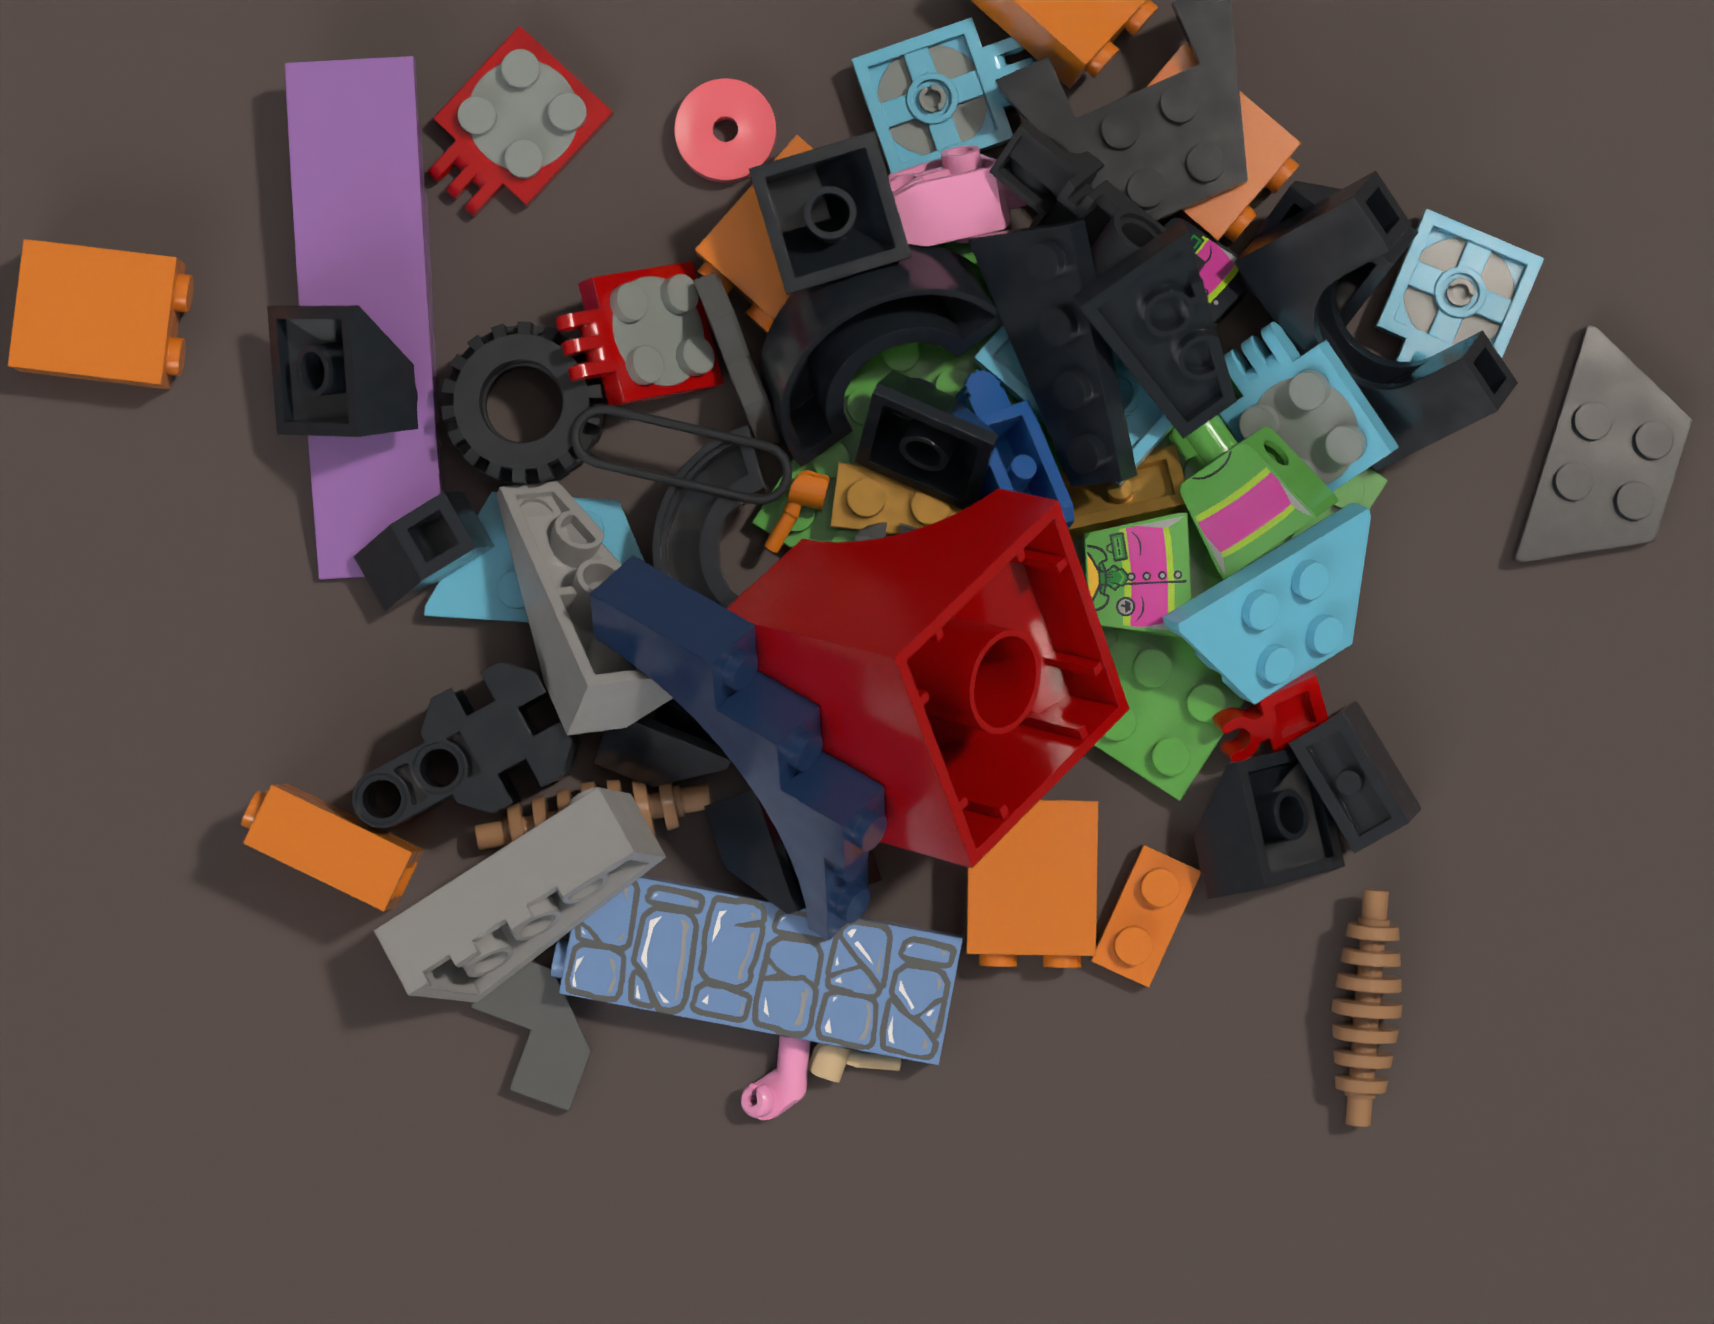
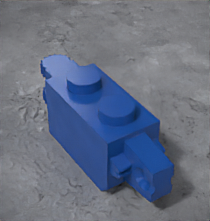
[955,369,1075,529]

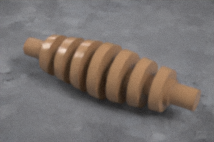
[475,779,712,850]
[1331,888,1403,1127]

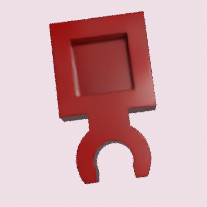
[1212,669,1329,762]

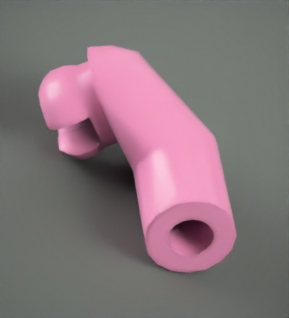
[740,1035,811,1121]

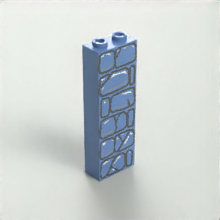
[551,875,963,1065]

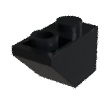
[354,491,495,612]

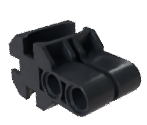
[352,661,580,828]

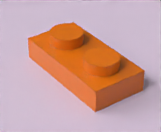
[1090,844,1201,988]

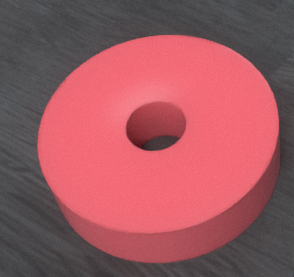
[674,78,777,183]

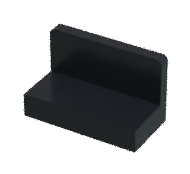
[1288,701,1421,854]

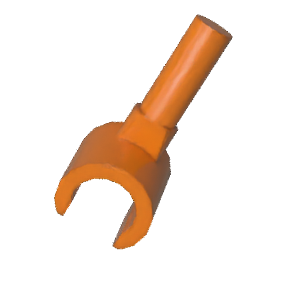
[764,470,830,553]

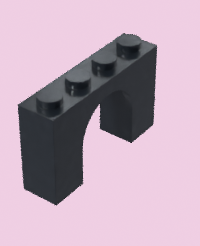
[1234,171,1518,471]

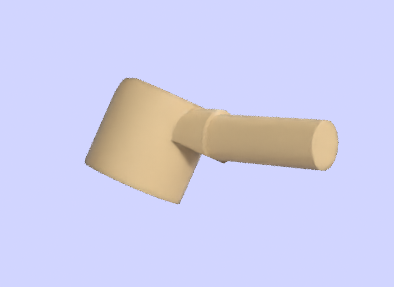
[808,1043,901,1083]

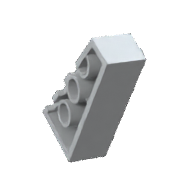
[374,787,666,1003]

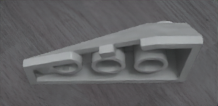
[496,481,673,735]

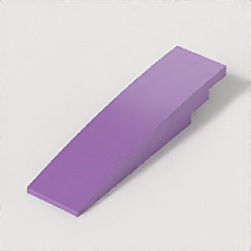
[285,56,443,580]

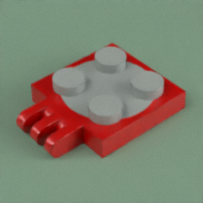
[427,25,614,217]
[555,261,724,406]

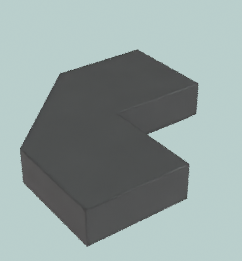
[693,273,781,444]
[471,960,592,1111]

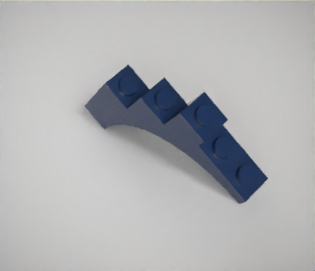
[590,556,887,941]

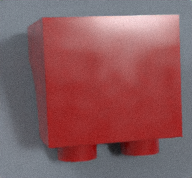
[726,488,1129,868]

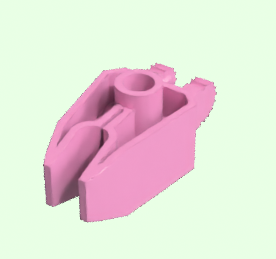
[888,145,1028,247]

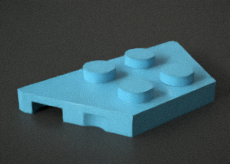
[424,492,645,623]
[1162,502,1371,705]

